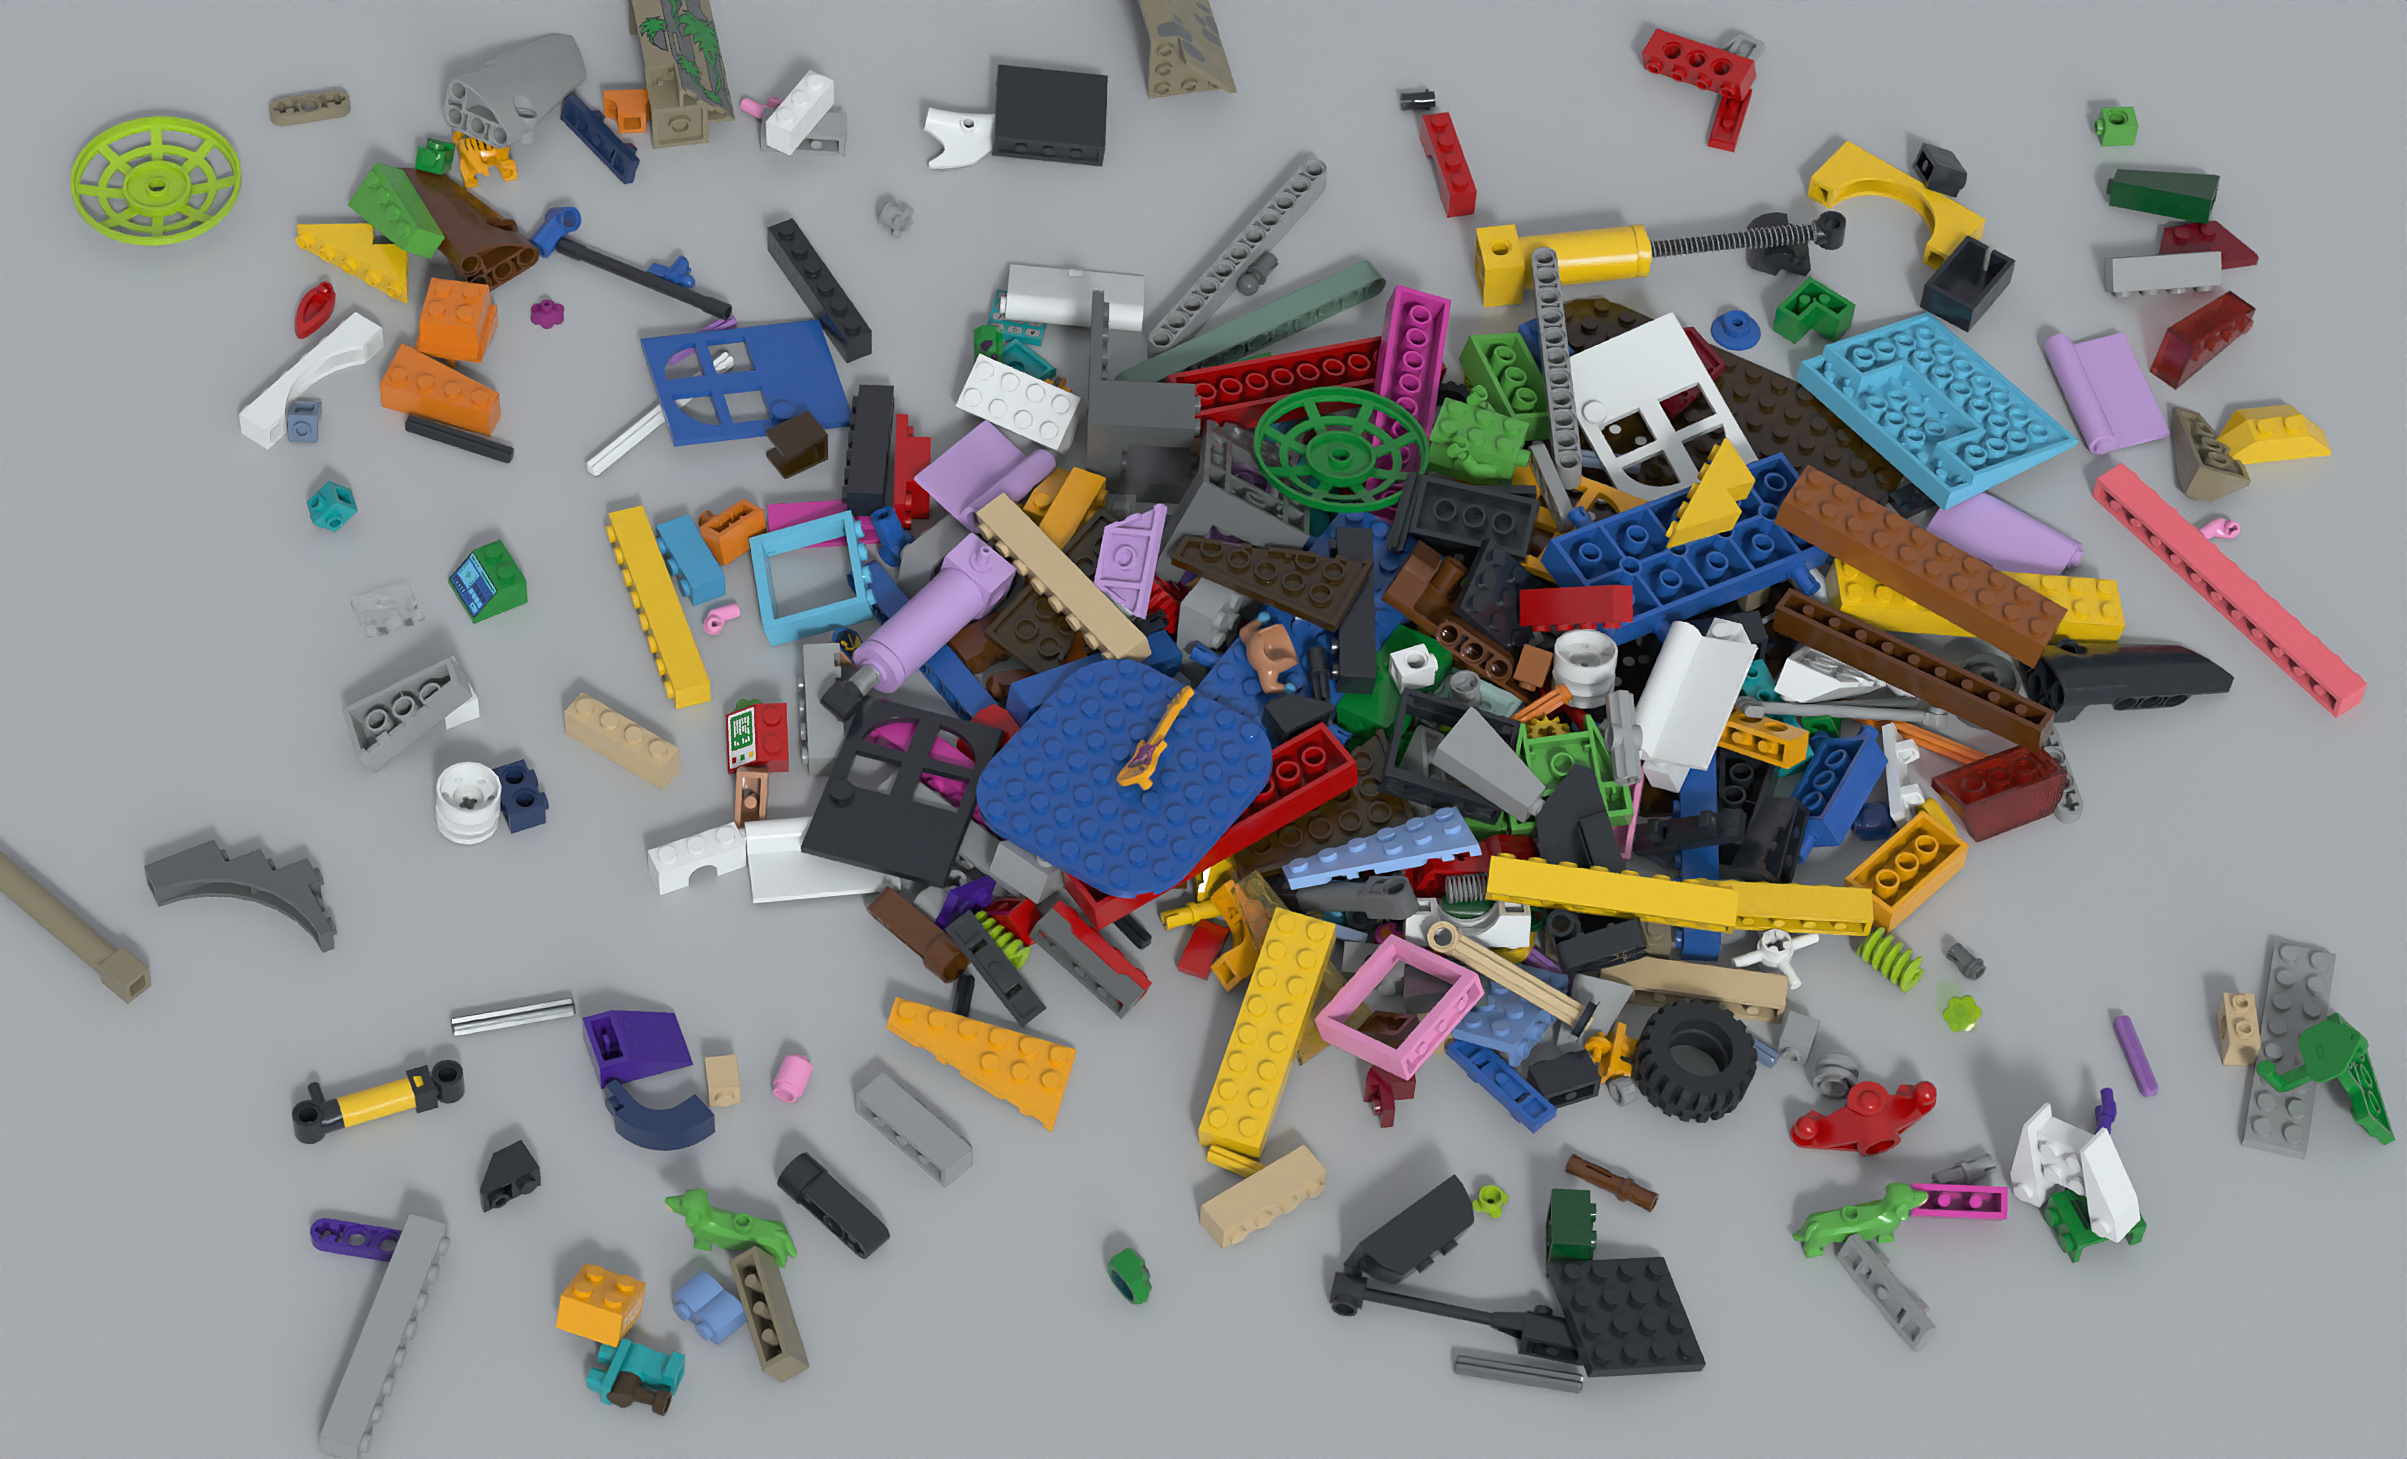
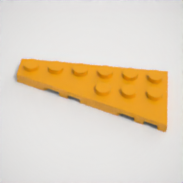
[886,997,1077,1132]

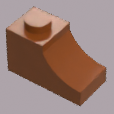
[1513,644,1554,692]

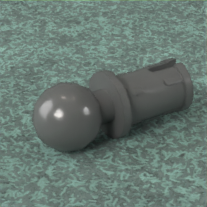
[1237,252,1279,296]

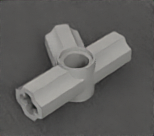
[1597,690,1643,786]

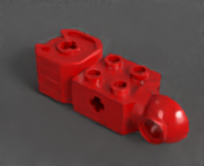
[1365,834,1539,899]

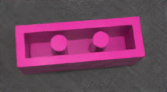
[1908,1183,2008,1221]

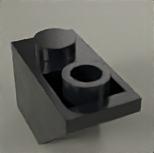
[479,1140,541,1213]

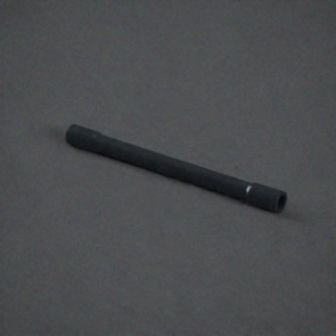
[556,237,732,321]

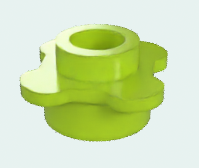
[1472,1185,1509,1219]

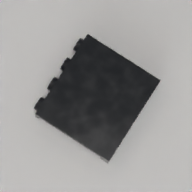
[992,64,1108,167]

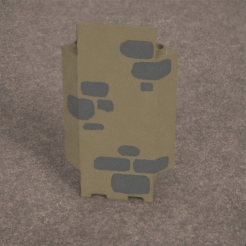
[1138,0,1237,99]

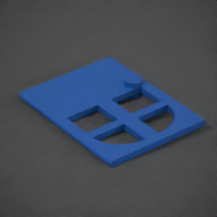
[640,319,852,447]

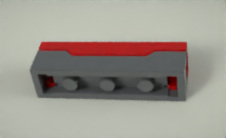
[1029,900,1152,1019]

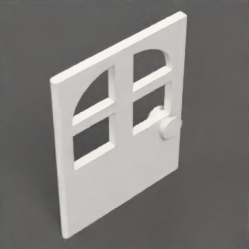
[1570,312,1759,502]

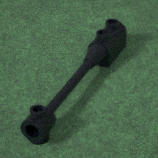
[1330,1266,1583,1367]

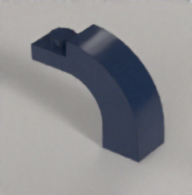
[605,1079,715,1151]

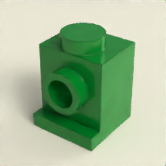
[415,137,456,174]

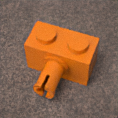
[698,499,767,566]

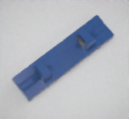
[1446,1039,1557,1134]

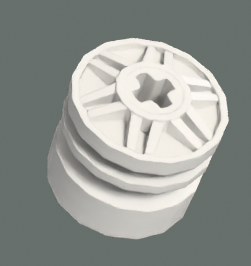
[1551,629,1618,709]
[435,762,502,845]

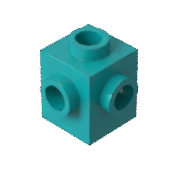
[306,481,358,532]

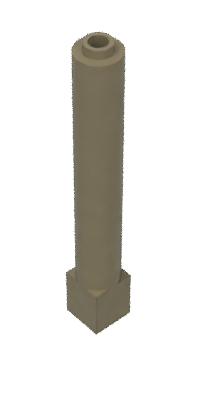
[0,850,151,1004]

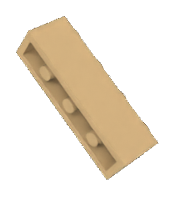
[564,692,681,790]
[1200,1145,1327,1249]

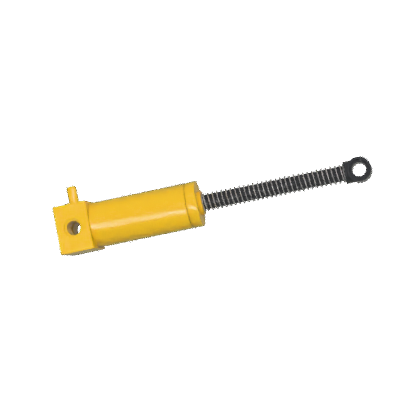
[1474,211,1846,308]

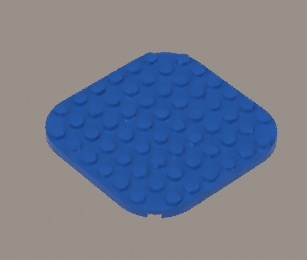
[976,659,1273,898]

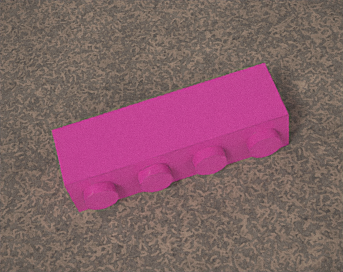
[767,499,885,549]

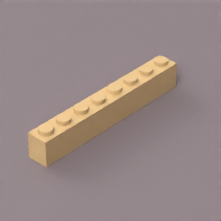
[976,492,1152,662]

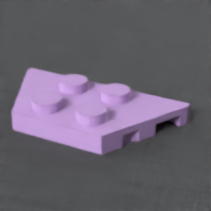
[1094,504,1168,620]

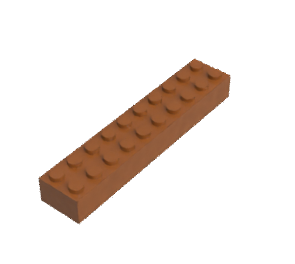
[1774,465,2068,669]

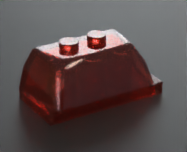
[1931,745,2067,842]

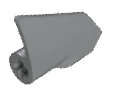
[1557,973,1634,1054]

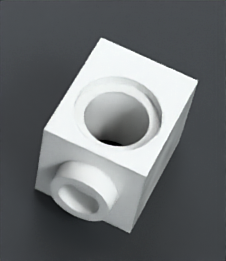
[1388,643,1438,694]

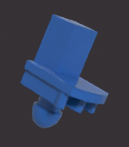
[646,256,695,289]

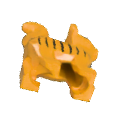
[452,131,518,189]

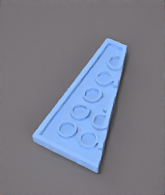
[1281,806,1482,890]

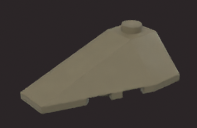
[2172,406,2251,502]

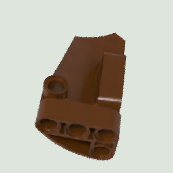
[398,168,540,292]
[1381,540,1552,715]

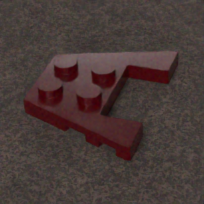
[1659,327,1726,421]

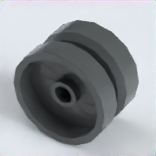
[1955,653,2022,730]

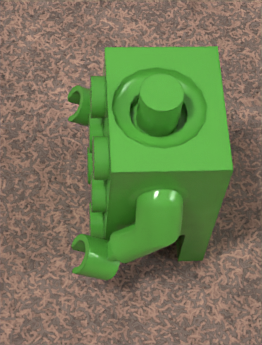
[1428,385,1531,485]

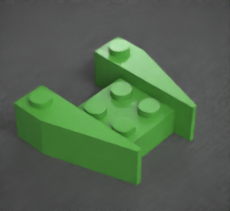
[1505,714,1634,838]

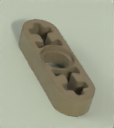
[269,90,351,126]

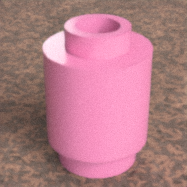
[773,1054,813,1103]

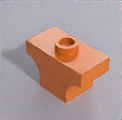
[603,89,651,133]

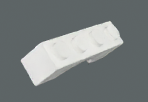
[1403,898,1531,949]

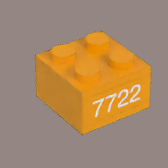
[556,1263,646,1348]

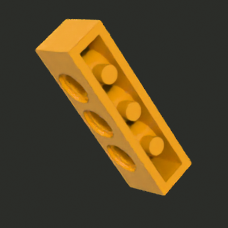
[1717,706,1809,769]

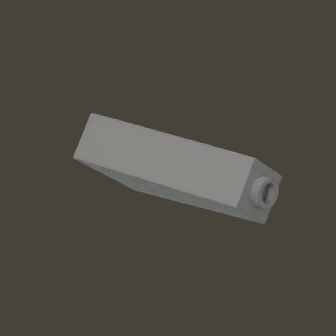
[1432,707,1546,823]

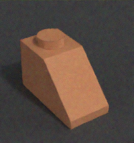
[734,766,770,830]

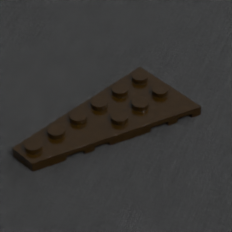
[984,508,1120,675]
[1171,536,1374,633]

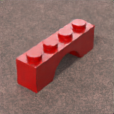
[1419,112,1477,218]

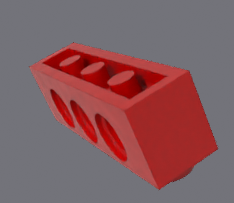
[1642,28,1757,101]

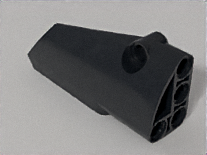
[1536,764,1651,974]

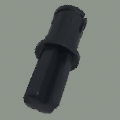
[1307,646,1331,703]

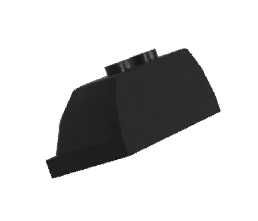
[1343,1174,1475,1284]

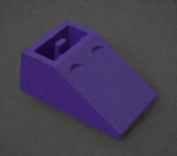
[582,1010,693,1089]

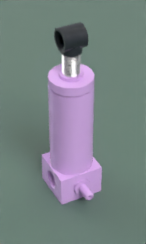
[820,532,1017,723]

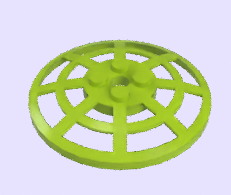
[70,116,242,246]

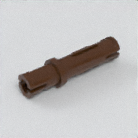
[1565,1153,1659,1213]

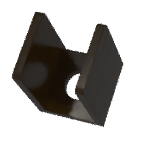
[766,411,828,479]

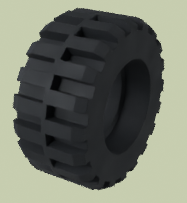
[1632,999,1758,1123]

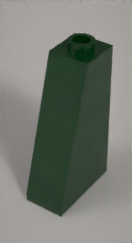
[2106,169,2220,224]

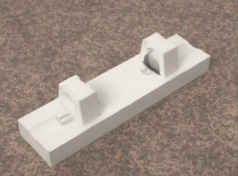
[1882,722,1924,829]

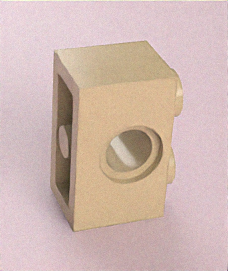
[2216,993,2261,1066]

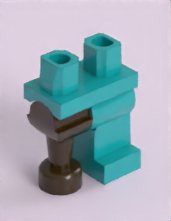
[586,1338,685,1416]

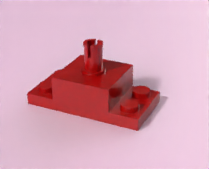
[894,414,931,530]

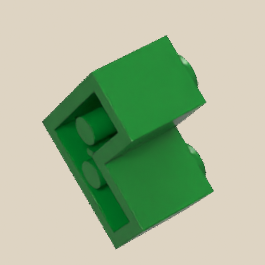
[1773,277,1856,344]

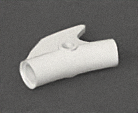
[923,107,995,169]

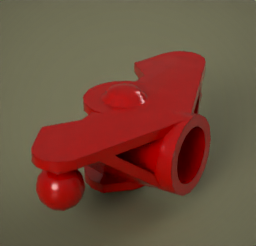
[1790,1081,1937,1157]

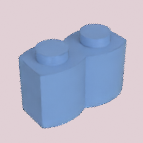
[673,1270,747,1345]

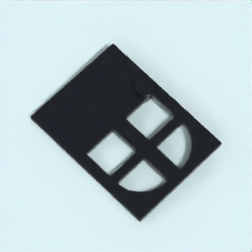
[801,695,1005,889]

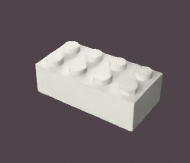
[956,354,1088,456]

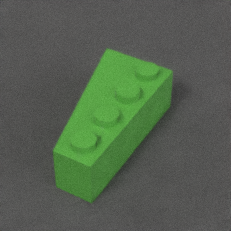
[347,161,445,259]

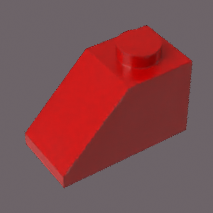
[982,897,1042,947]

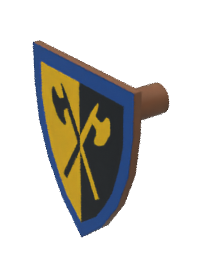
[829,627,863,672]

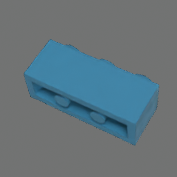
[655,514,726,607]

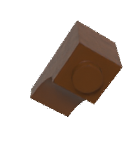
[1356,1010,1421,1050]

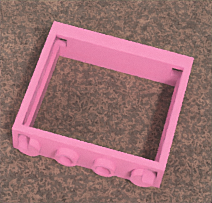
[1314,934,1485,1081]

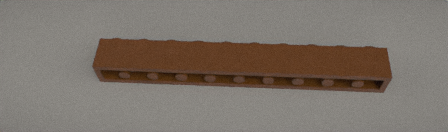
[1773,588,2055,754]

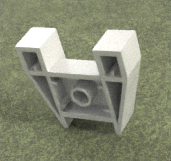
[2010,1102,2140,1243]

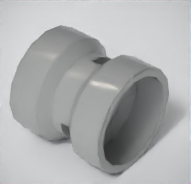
[1450,670,1482,708]

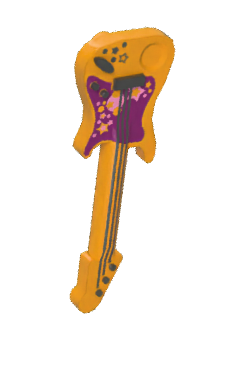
[1116,685,1194,790]

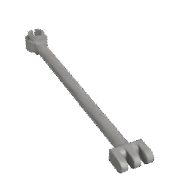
[1734,696,1948,727]

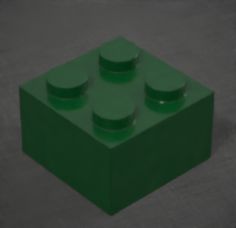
[1545,1188,1597,1278]

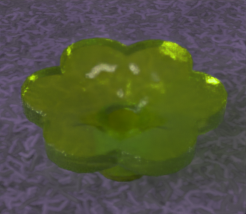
[1942,995,1982,1032]

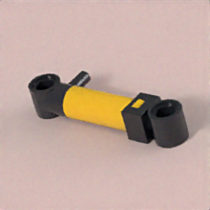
[292,1059,465,1144]

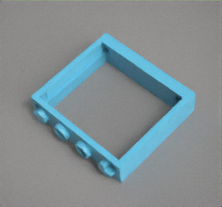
[749,510,877,647]

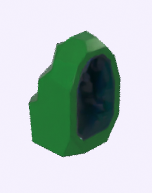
[1107,1248,1152,1305]

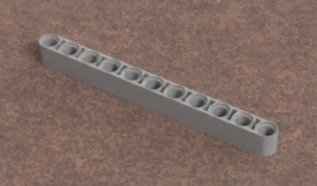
[1148,159,1327,359]
[1531,247,1582,490]

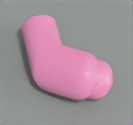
[2198,518,2241,540]

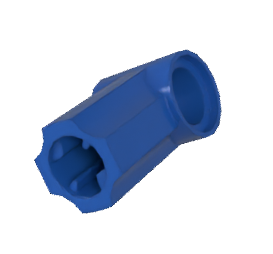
[529,206,582,258]
[870,506,915,568]

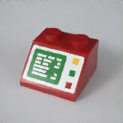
[726,703,789,774]

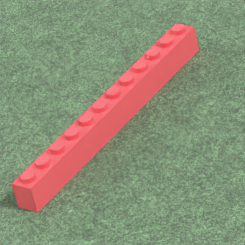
[2092,463,2367,718]

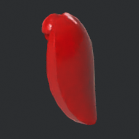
[294,282,336,339]

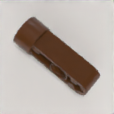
[866,886,971,983]

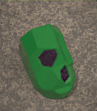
[973,325,1003,364]

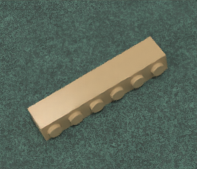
[1599,956,1788,1024]

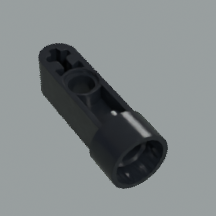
[777,1152,890,1259]

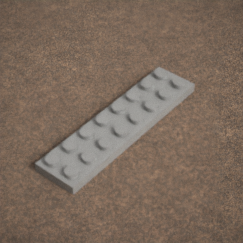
[2242,941,2336,1160]

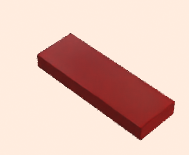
[1708,89,1753,152]

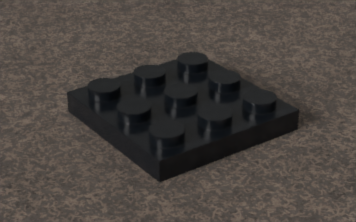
[1452,538,1547,663]

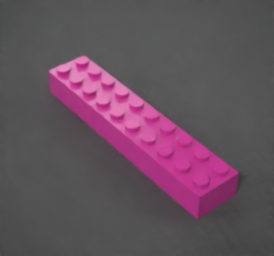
[1356,284,1451,536]

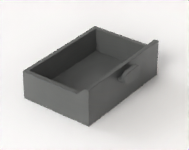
[1403,960,1489,1015]

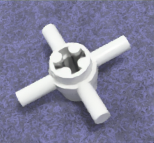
[1731,929,1819,990]

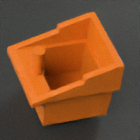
[413,278,499,368]

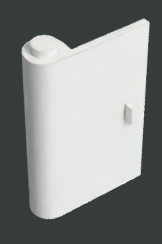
[1000,264,1145,332]
[1635,621,1758,771]
[739,816,901,903]

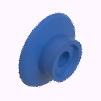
[1710,310,1761,351]

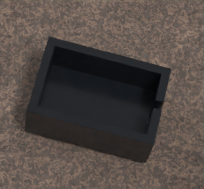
[1920,235,2016,333]

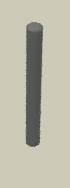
[1806,697,1918,709]

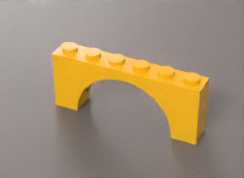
[1807,140,1986,271]

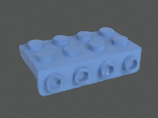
[1452,963,1571,1067]

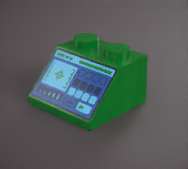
[448,539,528,624]

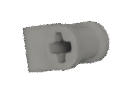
[912,870,967,924]

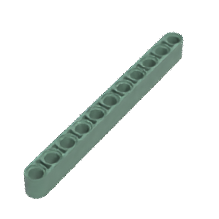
[1114,260,1386,383]

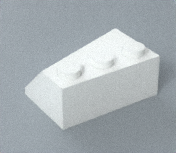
[1774,645,1886,703]

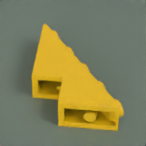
[295,223,409,303]
[1665,438,1756,548]

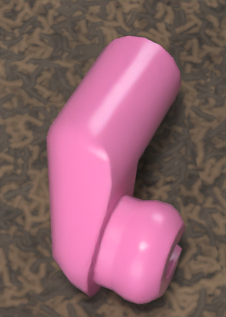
[740,97,782,119]
[703,603,740,635]

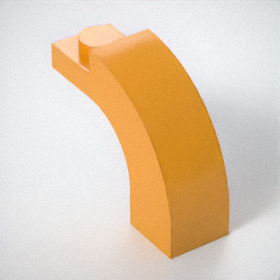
[1210,880,1269,992]

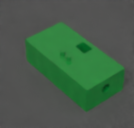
[1336,624,1453,742]

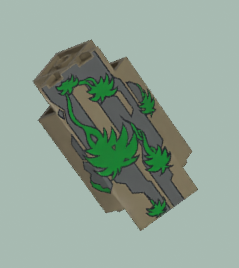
[628,0,736,149]

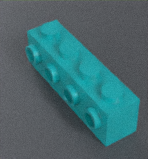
[1738,659,1814,779]

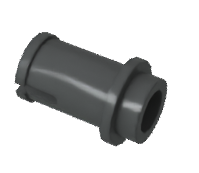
[1946,943,1986,981]

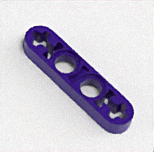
[310,1218,402,1262]

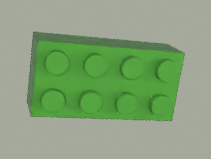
[1459,332,1550,441]

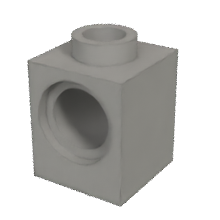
[1777,1011,1820,1066]

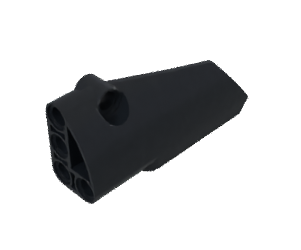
[2018,638,2234,723]

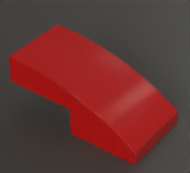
[1178,919,1230,981]

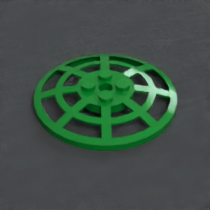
[1253,386,1430,513]

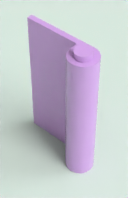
[2044,332,2170,454]
[914,419,1056,533]
[1925,491,2085,576]

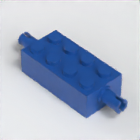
[1789,724,1888,865]

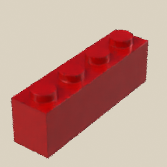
[1520,585,1633,632]

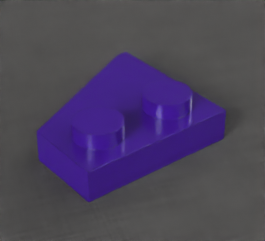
[935,875,997,933]

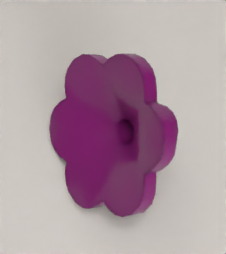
[530,299,565,329]

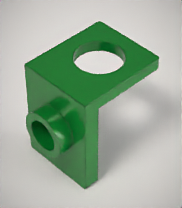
[1801,701,1842,738]

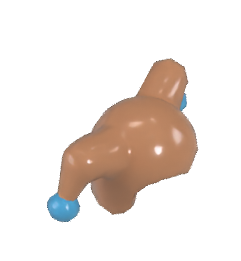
[1239,611,1299,695]

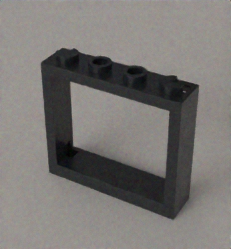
[1378,687,1521,826]

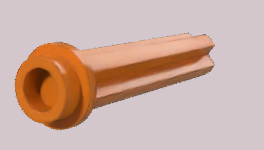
[1509,683,1573,729]

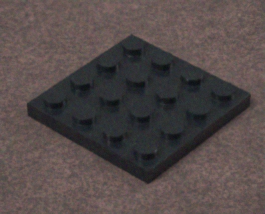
[1547,1257,1706,1378]

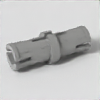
[1931,1153,1997,1185]

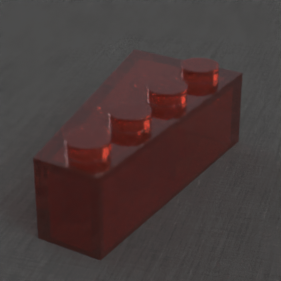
[2149,290,2256,390]

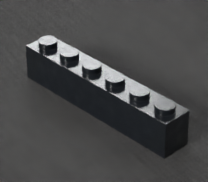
[767,218,872,364]
[842,385,894,516]
[1328,527,1376,695]

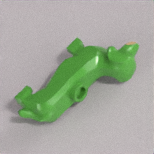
[1792,1182,1928,1259]
[665,1188,797,1268]

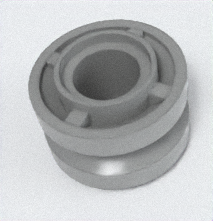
[1813,1053,1860,1099]

